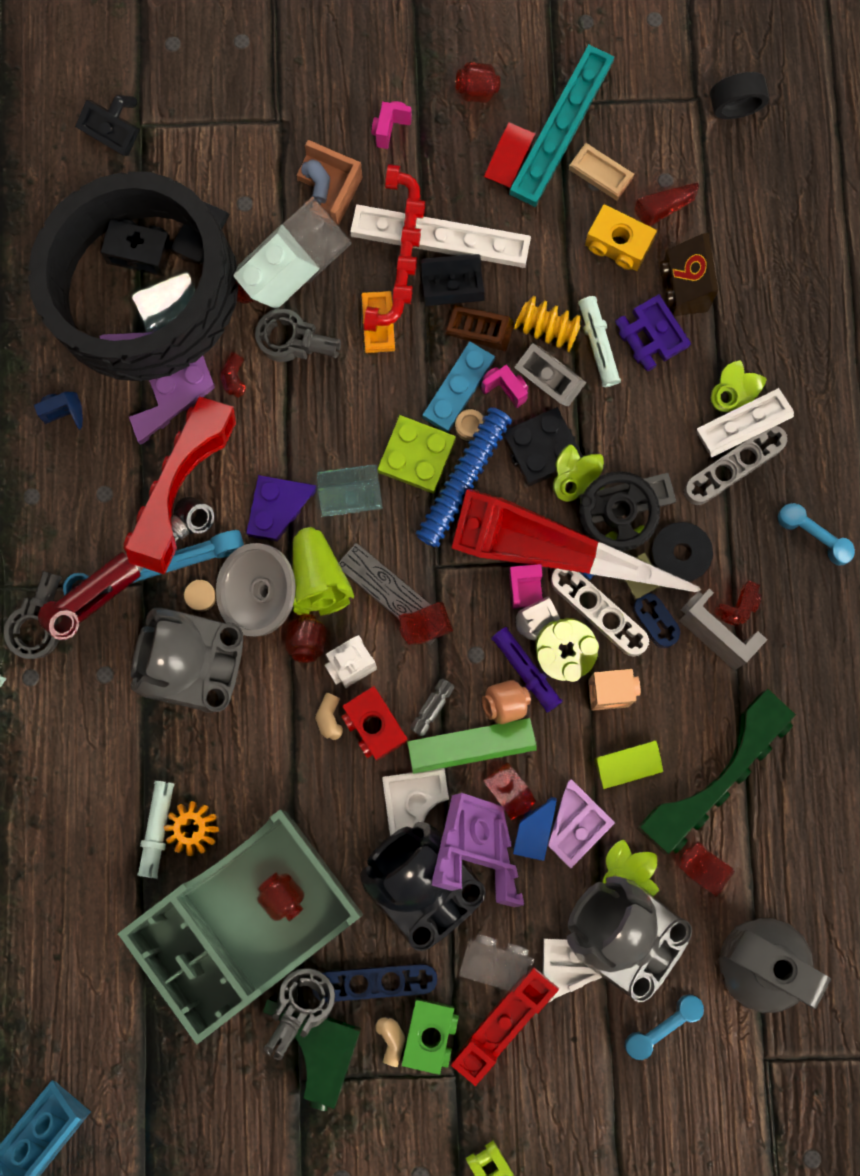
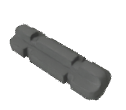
[410,679,454,737]

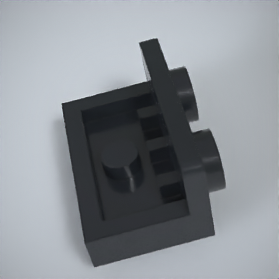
[421,254,485,306]

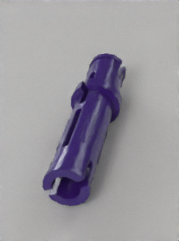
[491,627,563,713]

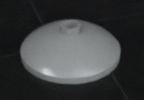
[216,543,296,637]

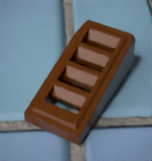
[445,305,514,351]

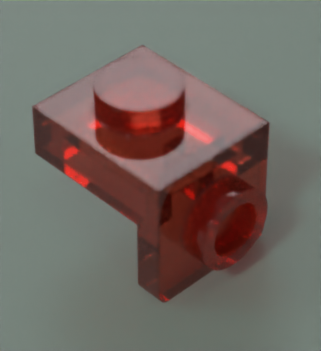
[714,580,762,626]
[399,602,453,645]
[483,762,536,820]
[680,842,735,897]

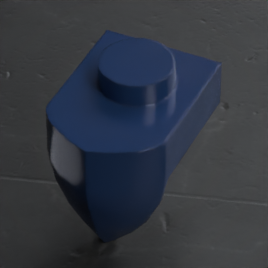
[34,392,83,430]

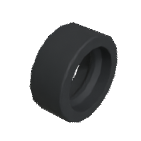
[710,72,770,119]

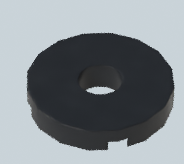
[651,522,713,583]

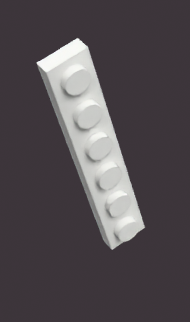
[350,204,531,268]

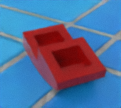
[484,123,536,188]

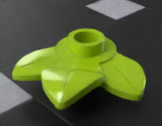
[710,360,767,412]
[553,444,604,502]
[602,840,659,896]

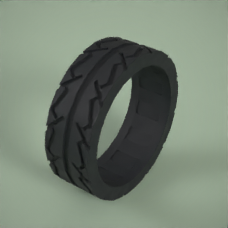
[28,172,239,381]

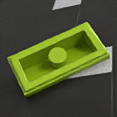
[594,741,664,789]

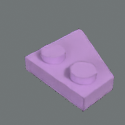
[548,779,615,868]

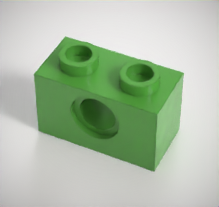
[402,997,459,1075]

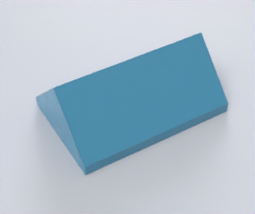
[0,1080,91,1176]

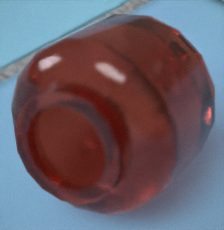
[455,62,500,103]
[285,614,327,663]
[257,872,305,921]

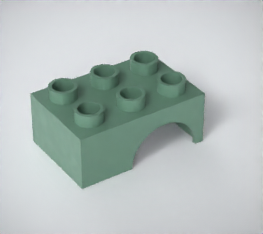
[118,809,364,1044]

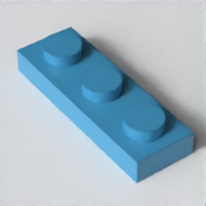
[422,342,495,433]

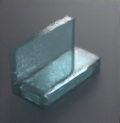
[317,465,383,517]

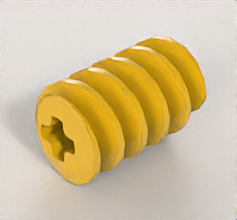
[514,296,581,353]

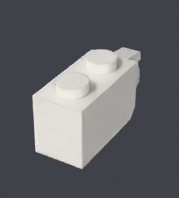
[325,635,377,689]

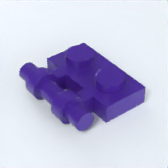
[615,294,691,372]

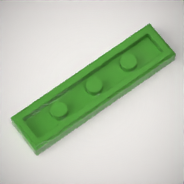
[407,718,537,774]

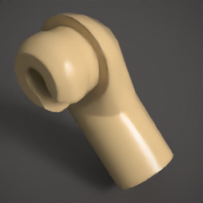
[315,692,343,740]
[375,1017,406,1067]

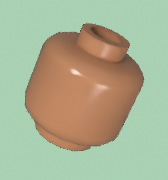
[482,680,531,724]

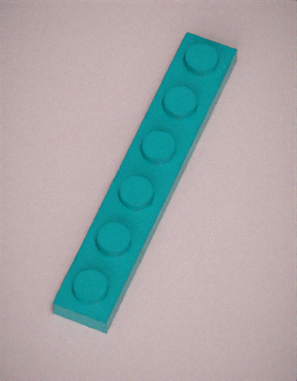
[509,44,614,207]

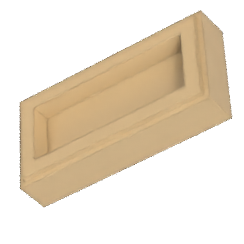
[569,143,634,201]

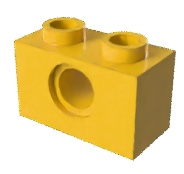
[585,204,657,271]

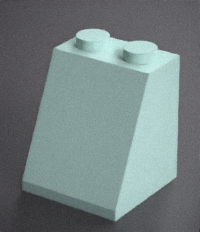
[233,224,320,309]

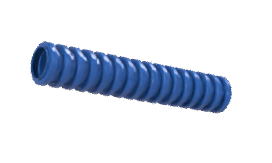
[415,407,512,547]

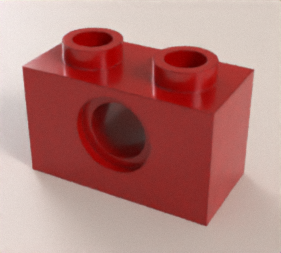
[341,686,408,761]

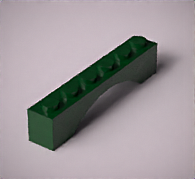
[636,689,796,855]

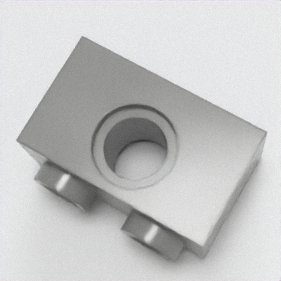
[514,343,587,407]

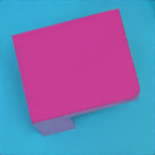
[509,564,543,609]

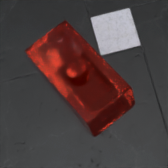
[635,183,699,226]

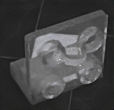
[459,934,534,991]

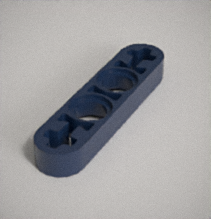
[312,964,437,1002]

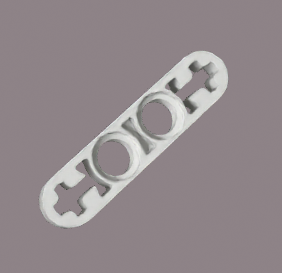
[551,569,649,657]

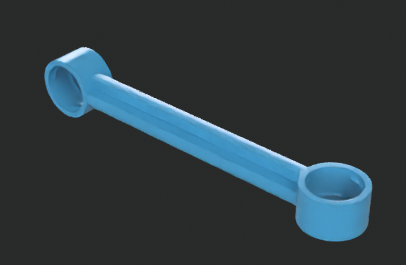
[63,530,244,595]

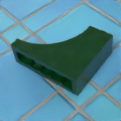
[263,997,361,1111]

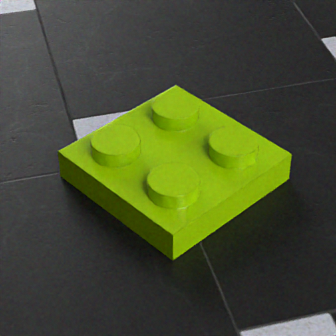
[377,415,456,494]

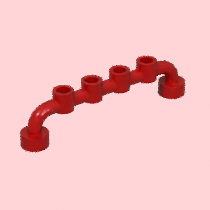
[364,164,425,332]

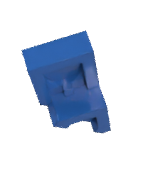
[513,797,557,861]

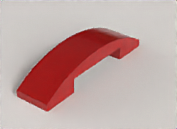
[451,967,559,1086]

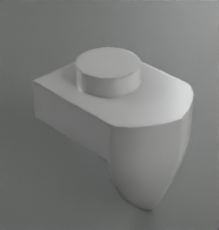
[516,596,560,640]

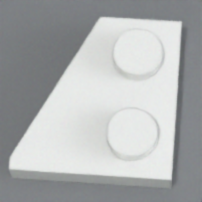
[542,938,602,1002]

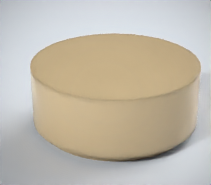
[455,409,484,441]
[184,580,216,612]

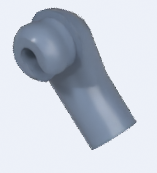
[301,159,330,203]

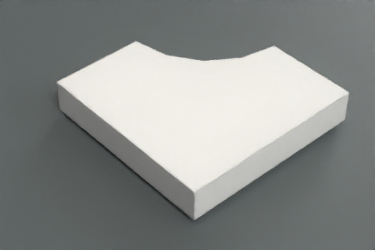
[382,768,449,836]

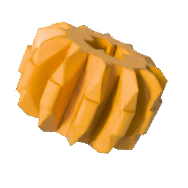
[164,801,219,856]

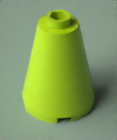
[292,527,354,617]

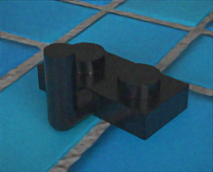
[75,95,140,156]

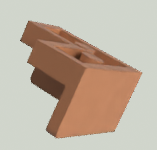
[296,140,363,228]

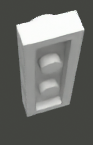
[697,388,794,458]

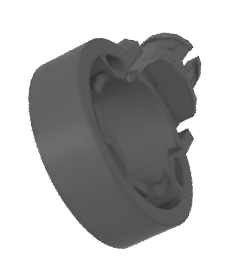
[255,309,341,362]
[4,571,62,659]
[264,969,335,1060]

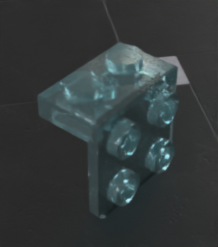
[132,271,196,332]

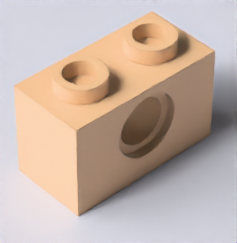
[588,669,640,711]

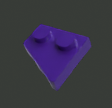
[246,475,317,542]

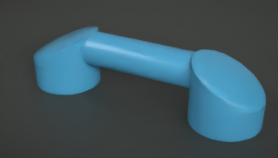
[778,503,855,566]
[625,994,704,1060]

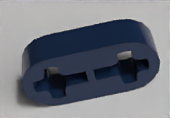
[633,593,680,648]

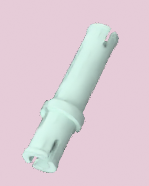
[578,296,621,387]
[137,781,175,879]

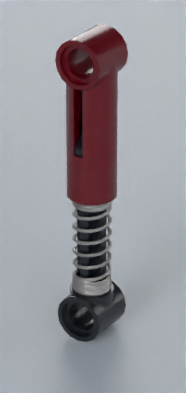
[38,497,214,640]

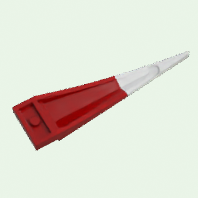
[452,489,701,592]

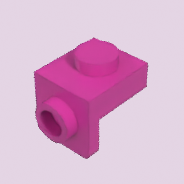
[371,101,412,149]
[481,364,528,408]

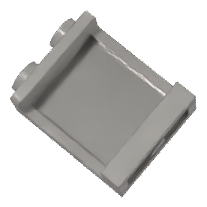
[679,588,768,671]

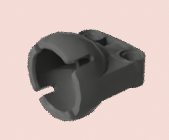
[131,607,243,713]
[567,876,692,1002]
[719,917,832,1013]

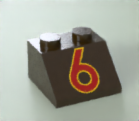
[660,233,719,316]

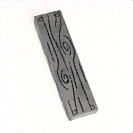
[339,543,450,645]

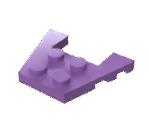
[99,332,215,445]
[432,793,524,907]

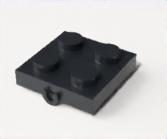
[503,407,583,487]

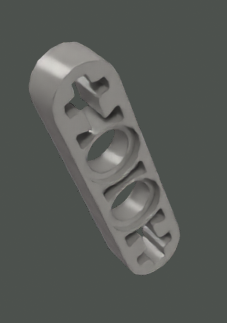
[684,426,787,505]

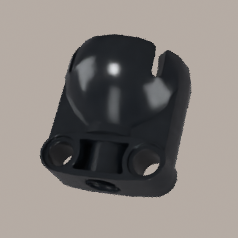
[360,822,486,951]

